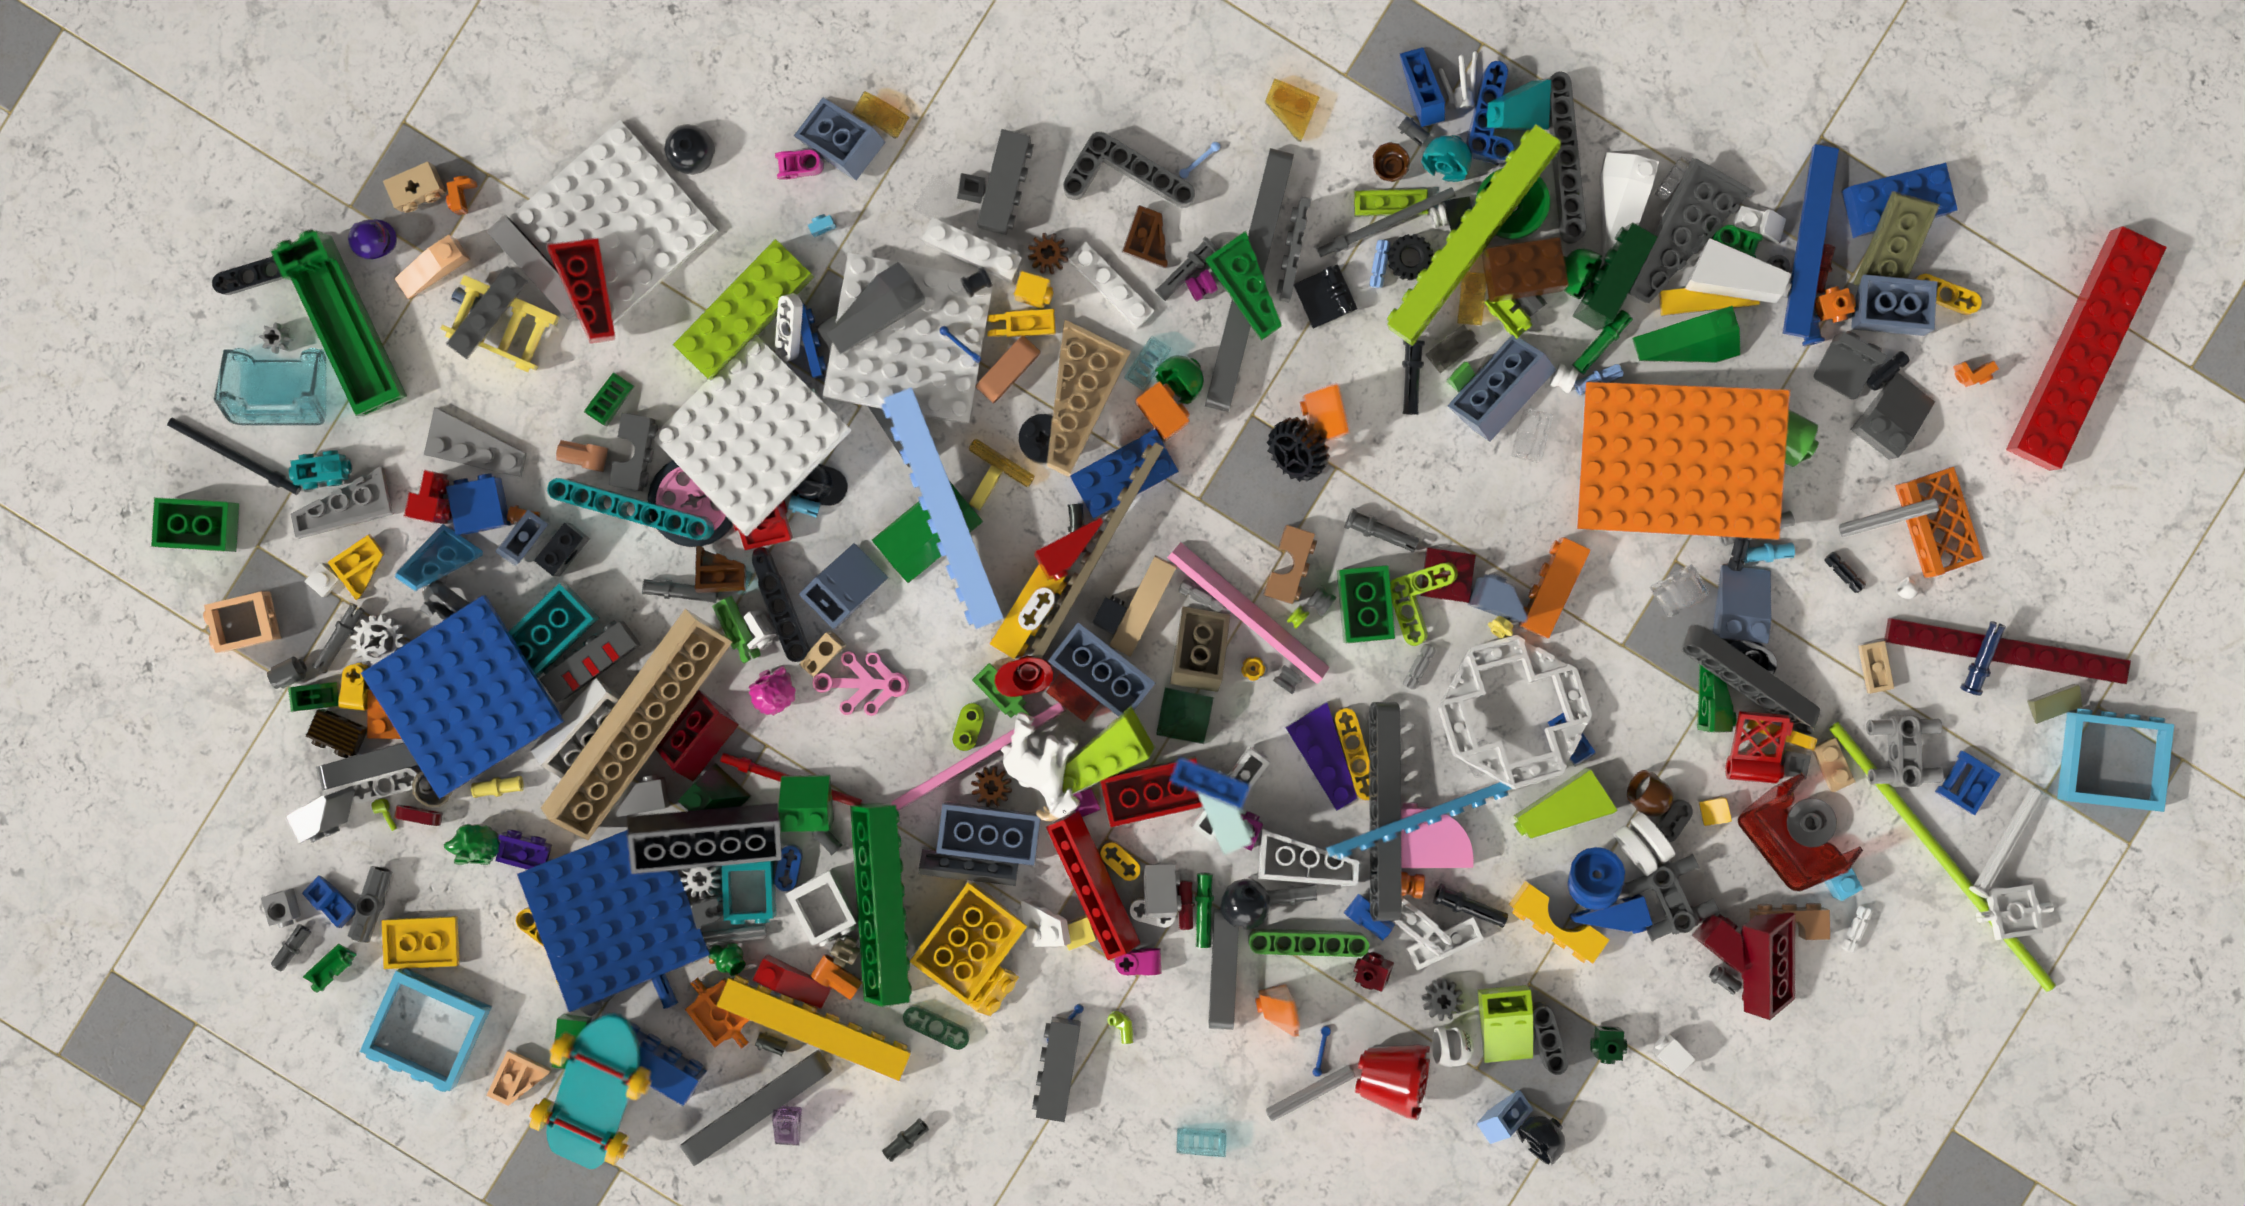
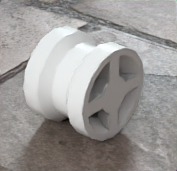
[1550,363,1578,393]

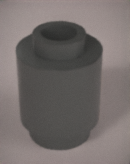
[267,656,307,689]

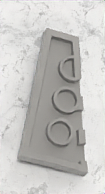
[424,407,527,477]
[291,466,394,539]

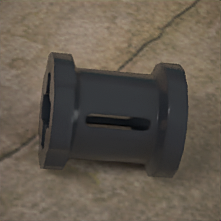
[960,267,992,298]

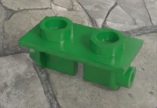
[303,944,357,993]

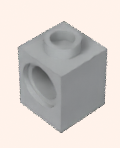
[261,888,301,928]

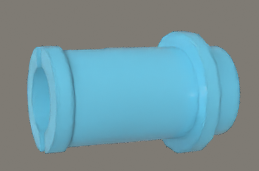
[788,494,821,518]

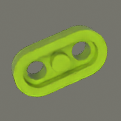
[952,703,985,751]

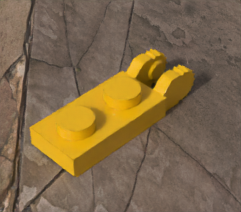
[987,309,1056,338]

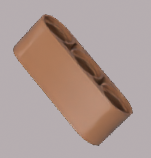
[975,335,1041,404]

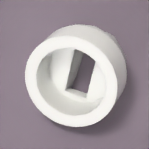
[1896,577,1918,599]

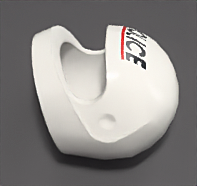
[1432,1026,1474,1068]

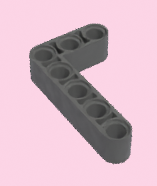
[1063,132,1195,208]

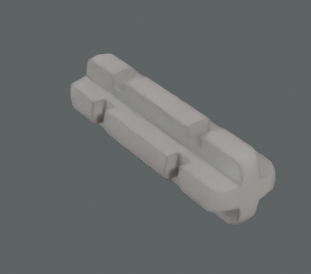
[1178,580,1224,612]
[1403,644,1436,690]

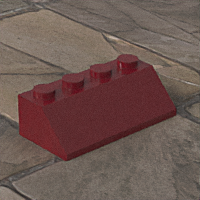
[1741,912,1795,1020]

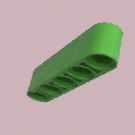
[1248,929,1369,957]

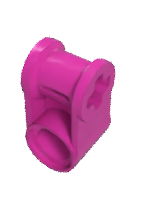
[775,150,824,180]
[1114,948,1162,976]

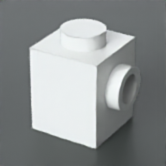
[1652,1034,1695,1076]

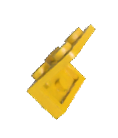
[970,965,1019,1017]

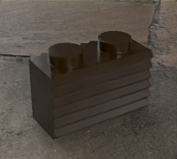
[306,709,367,758]

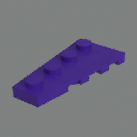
[1285,702,1357,811]

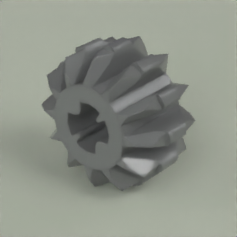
[1421,978,1464,1021]

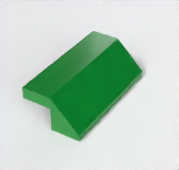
[872,479,983,583]

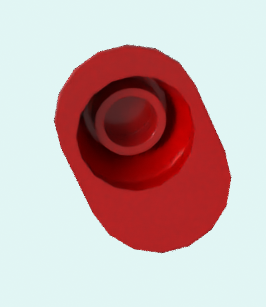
[995,655,1053,697]

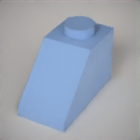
[1477,1090,1533,1144]

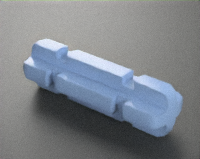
[1369,240,1390,288]

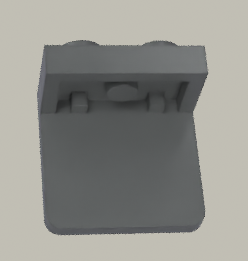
[1814,331,1887,400]

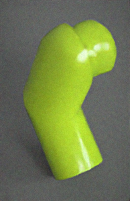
[1107,1011,1133,1044]

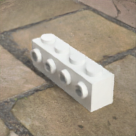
[922,216,1023,284]

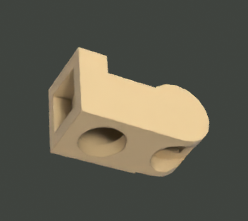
[799,630,847,678]

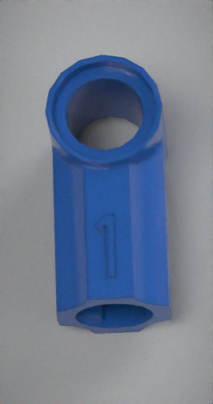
[1344,893,1395,941]

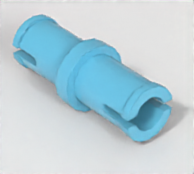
[1743,542,1795,563]

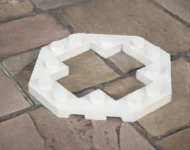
[1438,635,1592,789]

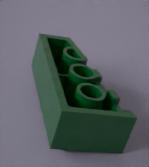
[1573,222,1658,331]

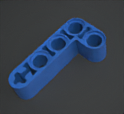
[1466,61,1514,165]

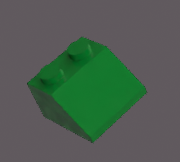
[778,775,834,832]

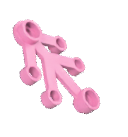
[813,651,909,716]

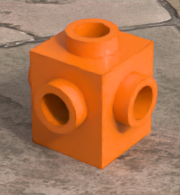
[1814,286,1856,323]

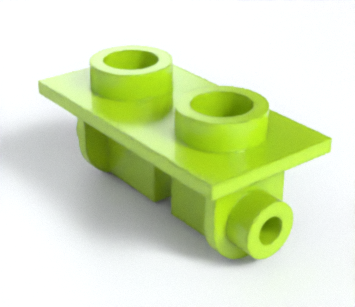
[1484,299,1533,339]

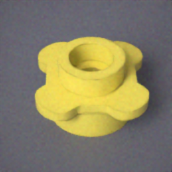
[1488,616,1513,638]

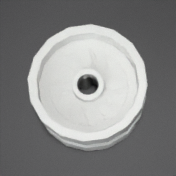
[1613,812,1675,876]

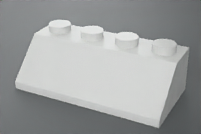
[530,678,621,778]

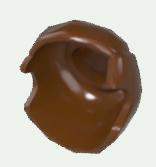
[1373,142,1410,182]

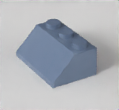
[1851,275,1937,336]
[1467,574,1527,622]

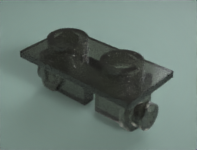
[1425,324,1478,373]

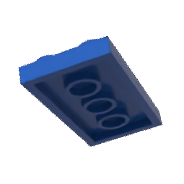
[1070,429,1179,519]

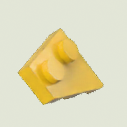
[328,534,385,600]

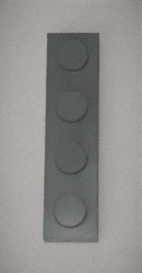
[446,266,528,360]
[918,849,1019,886]

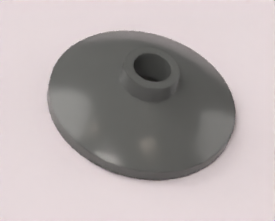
[1787,798,1837,847]

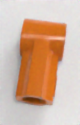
[810,954,862,1000]

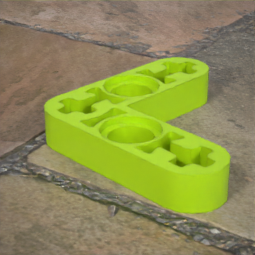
[1390,562,1458,646]

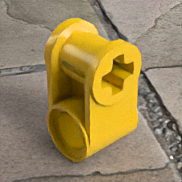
[339,663,370,711]

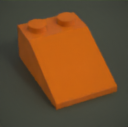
[1300,384,1349,441]

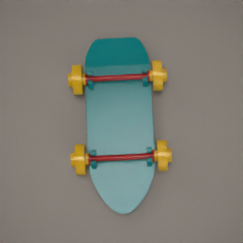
[529,1013,651,1169]

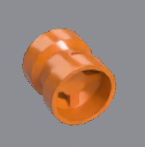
[1401,872,1425,899]

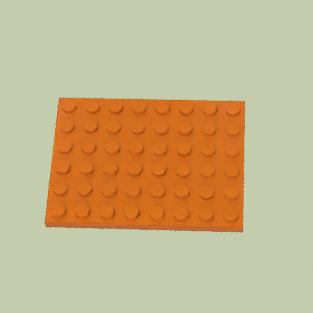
[1577,382,1790,539]

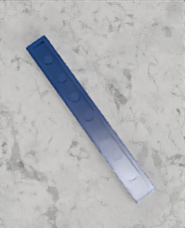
[1782,144,1839,338]

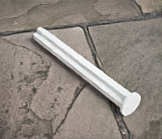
[1969,787,2043,899]

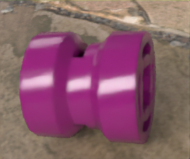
[1185,269,1218,302]

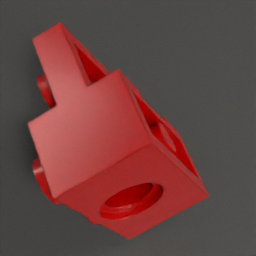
[404,470,452,524]
[733,500,793,550]

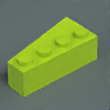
[1062,706,1155,794]

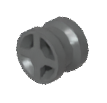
[1306,585,1337,616]
[1273,665,1304,695]

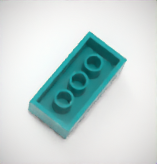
[509,583,600,678]

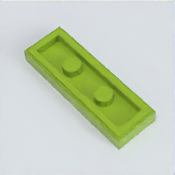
[1354,189,1428,217]

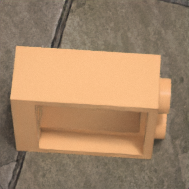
[203,591,281,653]

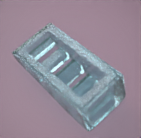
[1124,336,1172,391]
[1176,1128,1227,1157]

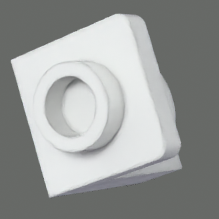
[744,610,777,650]

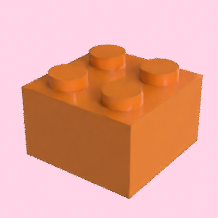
[1135,381,1190,442]

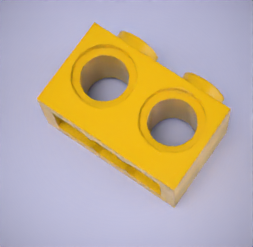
[1014,271,1054,310]

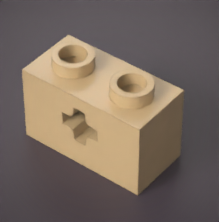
[383,161,447,213]

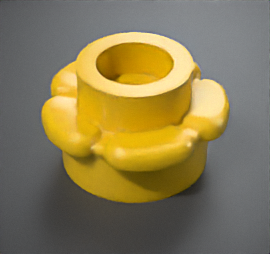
[1241,657,1265,681]

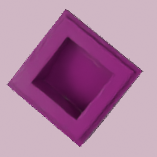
[1072,786,1101,817]

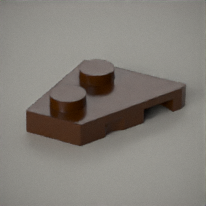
[1122,205,1168,268]

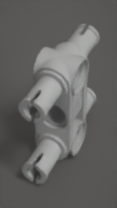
[1866,716,1944,787]

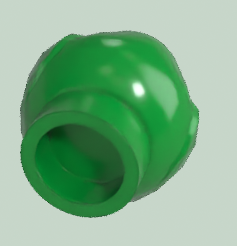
[708,943,746,976]

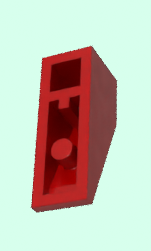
[1034,518,1103,581]
[752,954,832,1009]

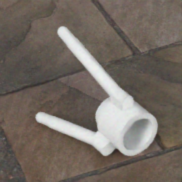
[1439,51,1478,109]

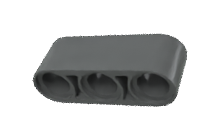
[1532,1002,1568,1075]

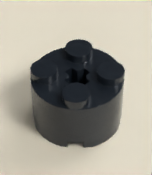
[1018,414,1053,465]

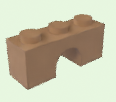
[1263,525,1317,604]
[1749,903,1830,940]

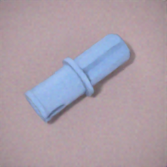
[1574,364,1624,396]

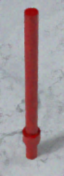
[720,753,862,806]

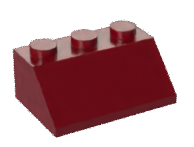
[655,689,739,781]

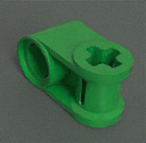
[1712,225,1763,258]

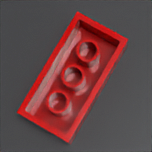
[1100,756,1204,827]

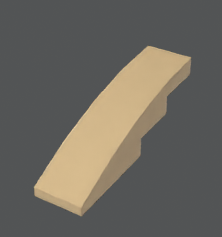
[1109,555,1177,657]

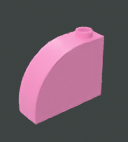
[1401,802,1473,868]

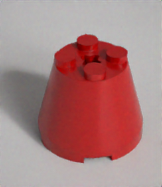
[1355,1044,1430,1120]

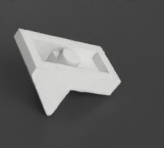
[1733,205,1786,243]

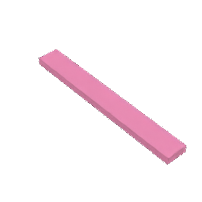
[1168,542,1330,684]
[891,703,1066,811]

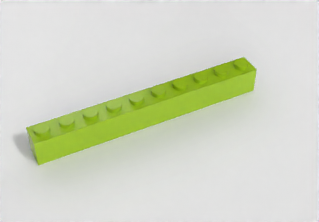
[1387,125,1560,346]

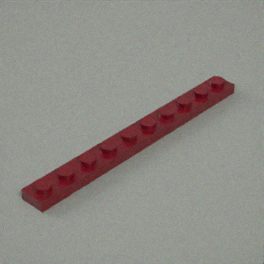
[1884,618,2131,684]

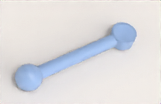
[1179,142,1221,179]

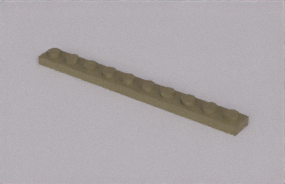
[1031,442,1164,659]

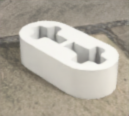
[1019,588,1055,630]
[1130,898,1175,928]

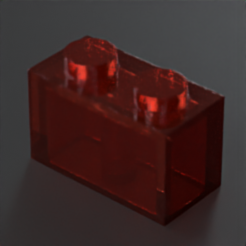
[1046,672,1100,722]

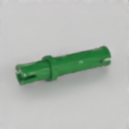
[1572,309,1633,375]
[1195,873,1214,948]

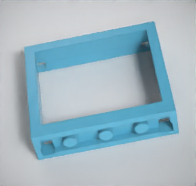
[2057,708,2174,812]
[360,968,492,1092]

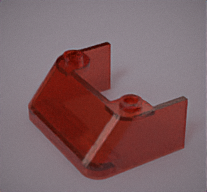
[1738,773,1863,892]

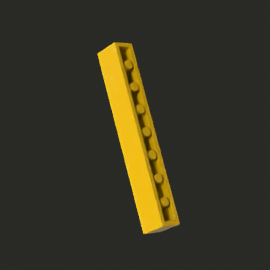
[717,975,911,1081]

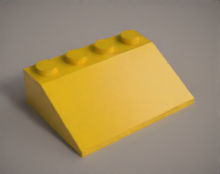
[910,881,1027,1006]

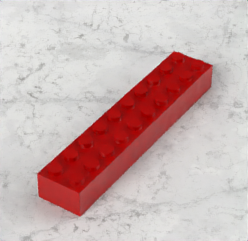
[2006,226,2167,471]

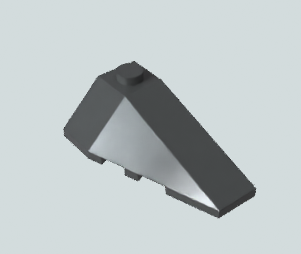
[827,262,926,355]

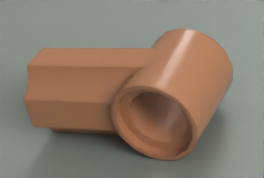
[556,440,609,472]

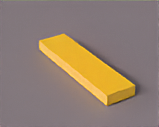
[1659,288,1760,316]

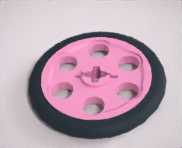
[648,460,733,547]

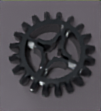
[1266,417,1330,482]

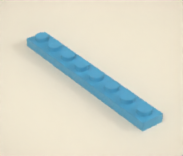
[1326,782,1512,859]

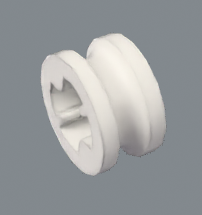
[1429,204,1447,229]

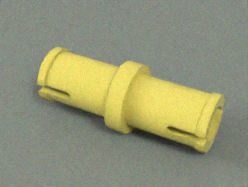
[471,776,524,798]

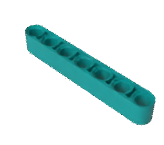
[547,478,714,540]

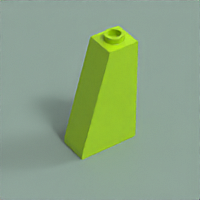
[1513,768,1618,839]

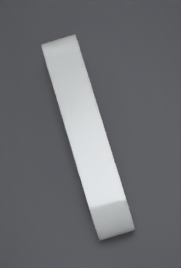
[775,293,803,362]
[351,767,420,803]

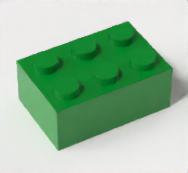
[151,497,239,552]
[1337,565,1395,643]

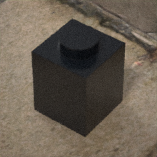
[1092,595,1127,634]

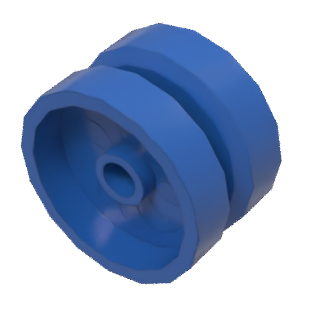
[1567,847,1625,910]

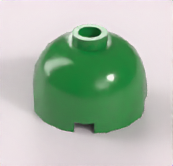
[1563,249,1603,299]
[1155,355,1204,404]

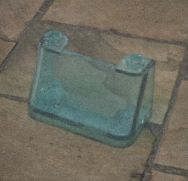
[214,348,326,426]

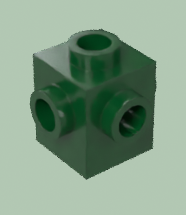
[1590,1026,1627,1064]

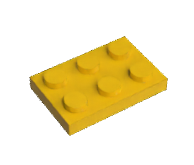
[381,916,460,969]

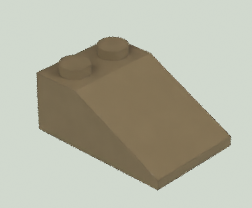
[1170,606,1230,692]

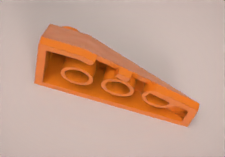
[1255,984,1299,1037]

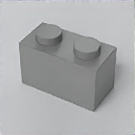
[1143,864,1181,918]

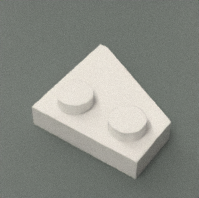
[1021,899,1071,947]

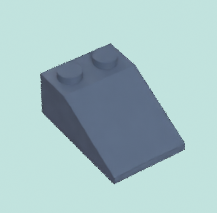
[794,97,885,181]
[1713,565,1771,644]

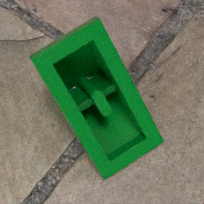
[288,682,339,712]

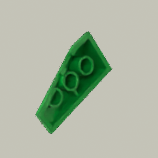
[1632,306,1740,363]
[1697,664,1737,733]

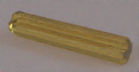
[969,439,1035,487]

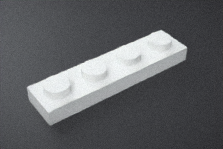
[1069,242,1155,329]

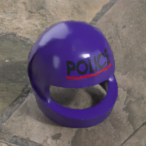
[348,219,397,259]

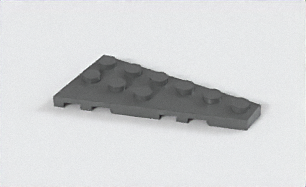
[1628,158,1755,303]

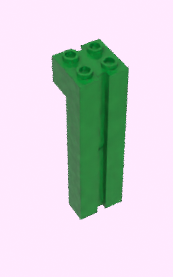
[271,229,407,417]

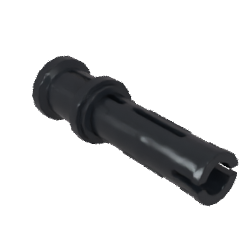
[1402,340,1425,415]
[1433,883,1508,928]

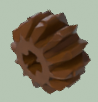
[1028,233,1069,275]
[971,766,1012,807]

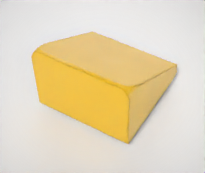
[1698,796,1732,826]

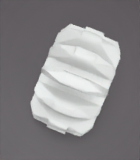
[680,866,722,899]

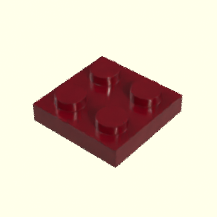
[1420,548,1476,603]

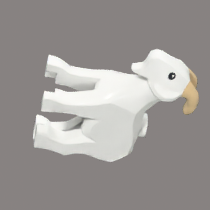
[1001,712,1080,821]

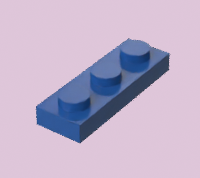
[801,303,827,379]
[1170,757,1250,809]

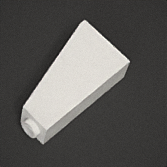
[1685,238,1792,303]

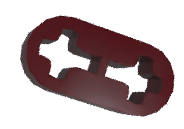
[394,805,443,826]

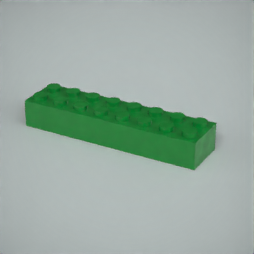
[850,803,912,1007]

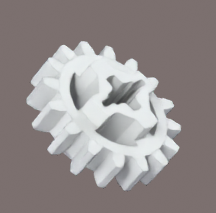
[350,615,406,666]

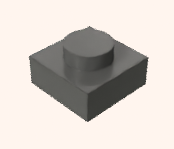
[957,173,985,204]
[1781,750,1811,779]

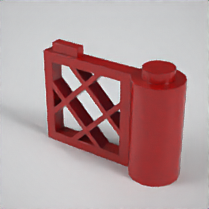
[1725,711,1794,784]

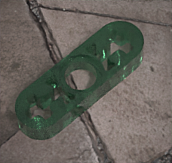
[903,1005,970,1050]

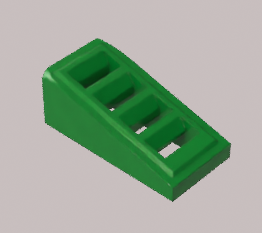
[584,372,634,426]

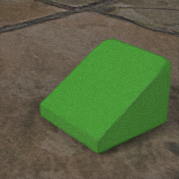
[1447,361,1475,392]

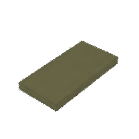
[1853,191,1940,287]

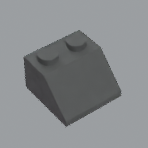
[286,786,355,843]

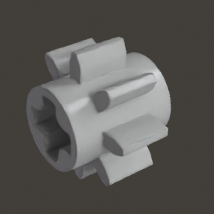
[259,322,294,354]

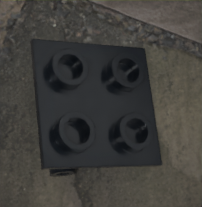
[1294,264,1358,329]

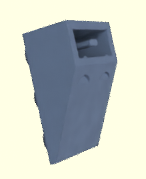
[799,543,889,629]

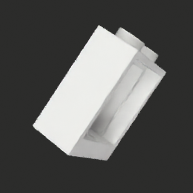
[786,869,858,947]

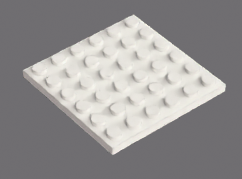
[510,120,718,324]
[823,253,994,424]
[654,335,852,536]

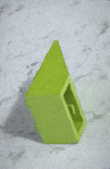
[1477,985,1533,1063]

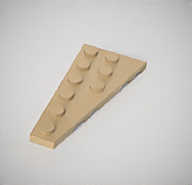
[1047,320,1131,477]

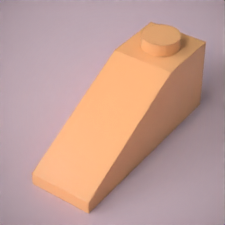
[395,235,470,300]

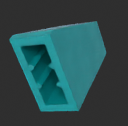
[1487,79,1551,130]

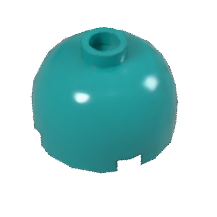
[1421,135,1472,182]

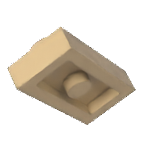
[1858,641,1894,694]
[1812,737,1855,792]

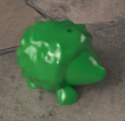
[444,824,500,865]

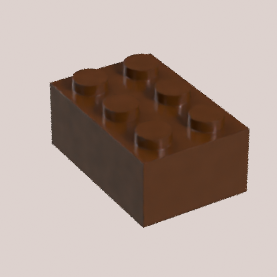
[1481,237,1568,303]

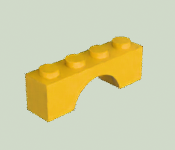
[1509,881,1610,964]

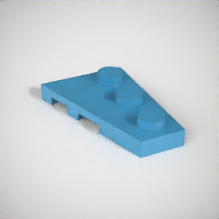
[395,524,483,591]

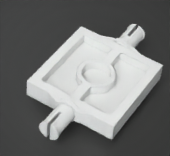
[1976,884,2054,940]

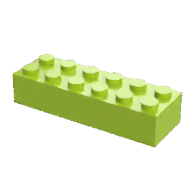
[673,239,814,381]

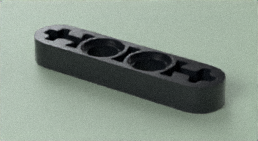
[212,256,284,295]

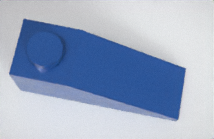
[1400,47,1445,127]
[1569,894,1653,934]

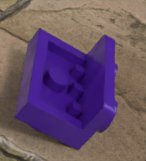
[495,829,552,870]

